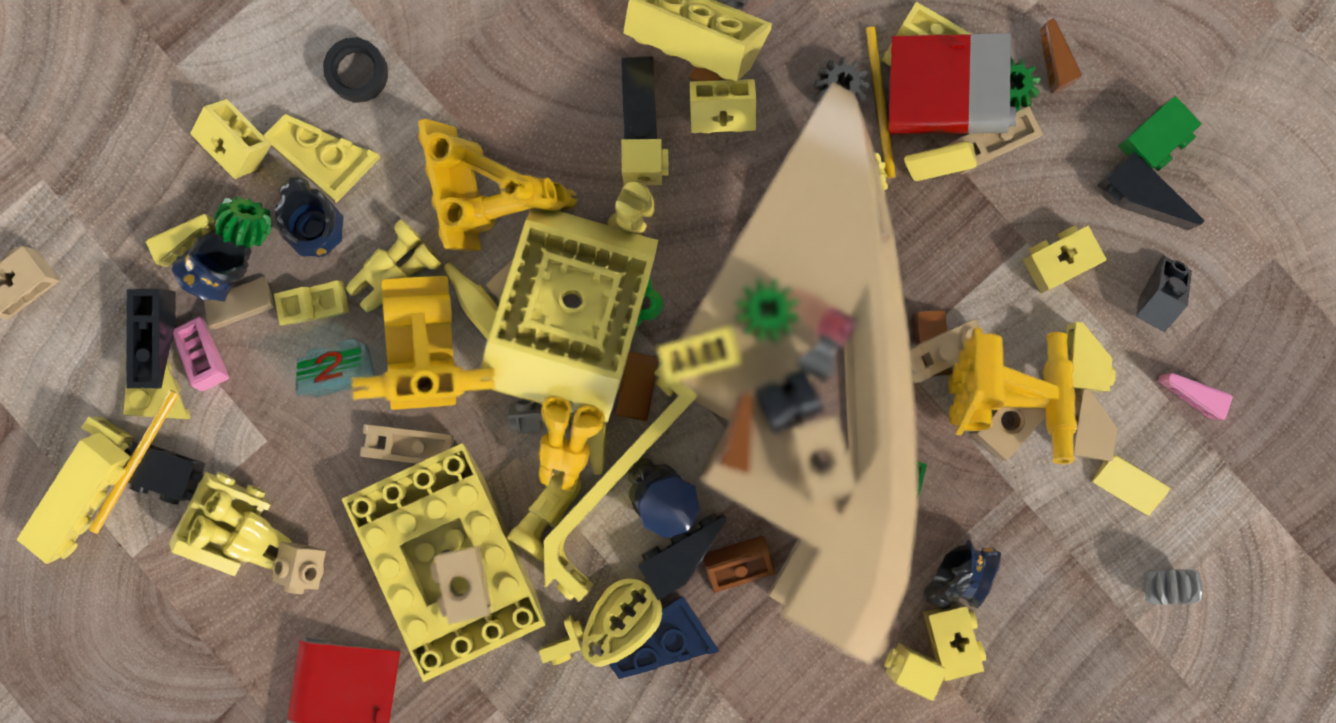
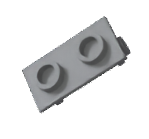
[508,399,575,434]

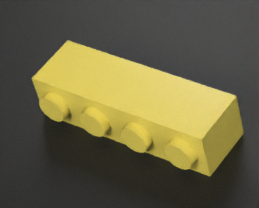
[16,432,130,564]

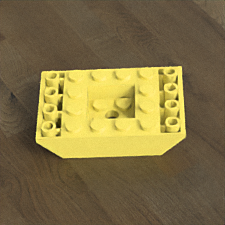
[480,208,658,423]
[341,443,546,682]

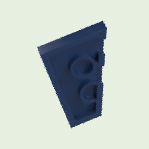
[601,595,720,679]

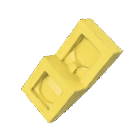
[274,280,350,326]

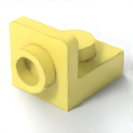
[82,417,135,454]

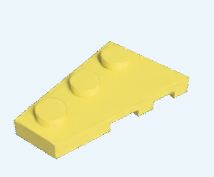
[263,114,380,203]

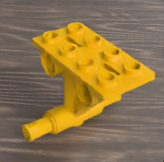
[418,118,578,252]
[352,276,495,410]
[948,327,1077,464]

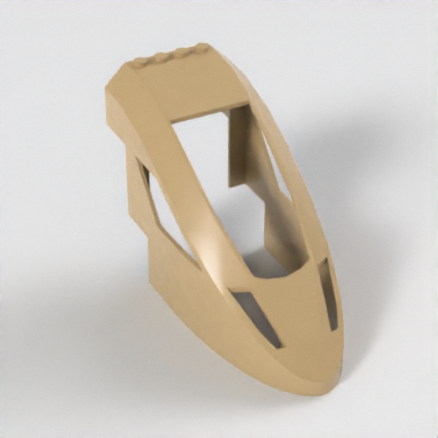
[662,82,918,664]

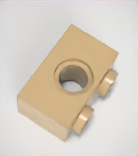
[971,407,1046,461]
[785,416,858,504]
[431,545,493,624]

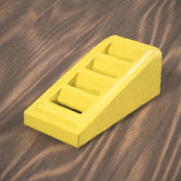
[146,214,216,267]
[657,326,743,383]
[586,422,607,475]

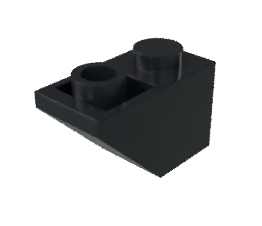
[1136,255,1192,332]

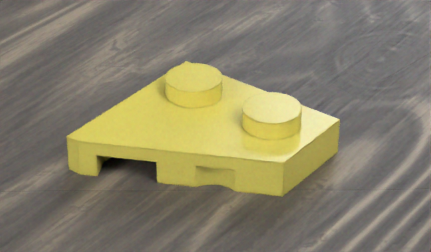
[123,359,191,419]

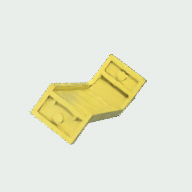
[544,365,698,602]

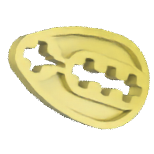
[581,579,662,667]

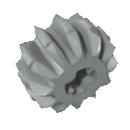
[1143,569,1203,605]

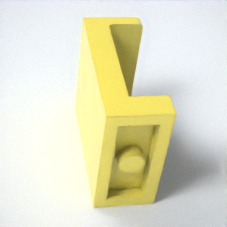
[169,472,271,576]

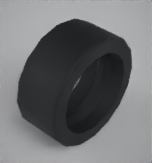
[323,37,388,103]

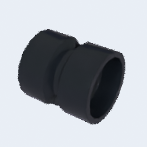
[754,368,824,434]

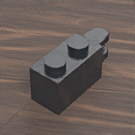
[124,442,206,505]

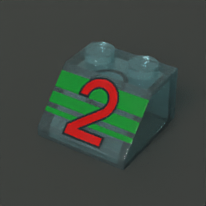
[295,339,376,398]

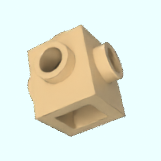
[272,542,326,594]

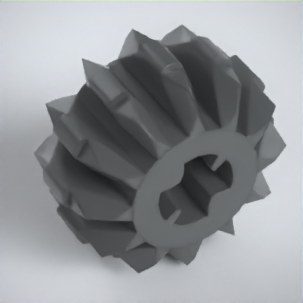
[814,57,870,103]

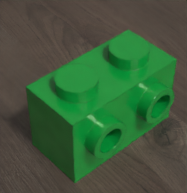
[1117,95,1202,171]

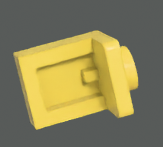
[539,615,584,665]

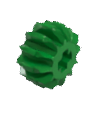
[1010,57,1041,112]
[214,196,272,249]
[736,279,800,343]

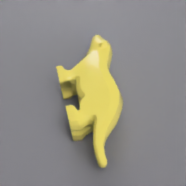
[444,263,498,340]

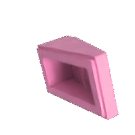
[173,316,229,391]
[1157,373,1233,420]

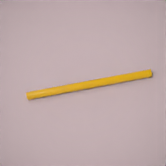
[866,26,896,179]
[89,390,180,534]

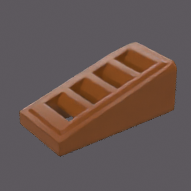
[1039,18,1082,94]
[718,392,753,474]

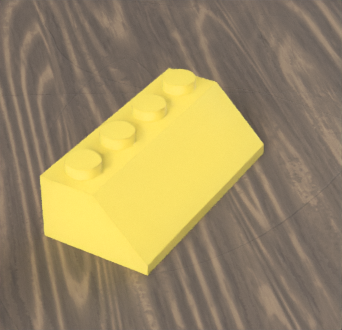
[623,0,772,81]

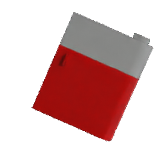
[889,33,1016,134]
[286,637,400,723]

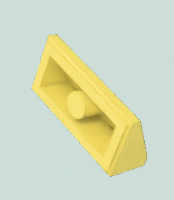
[904,141,977,181]
[1091,455,1171,516]

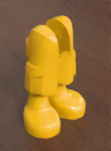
[539,396,605,491]

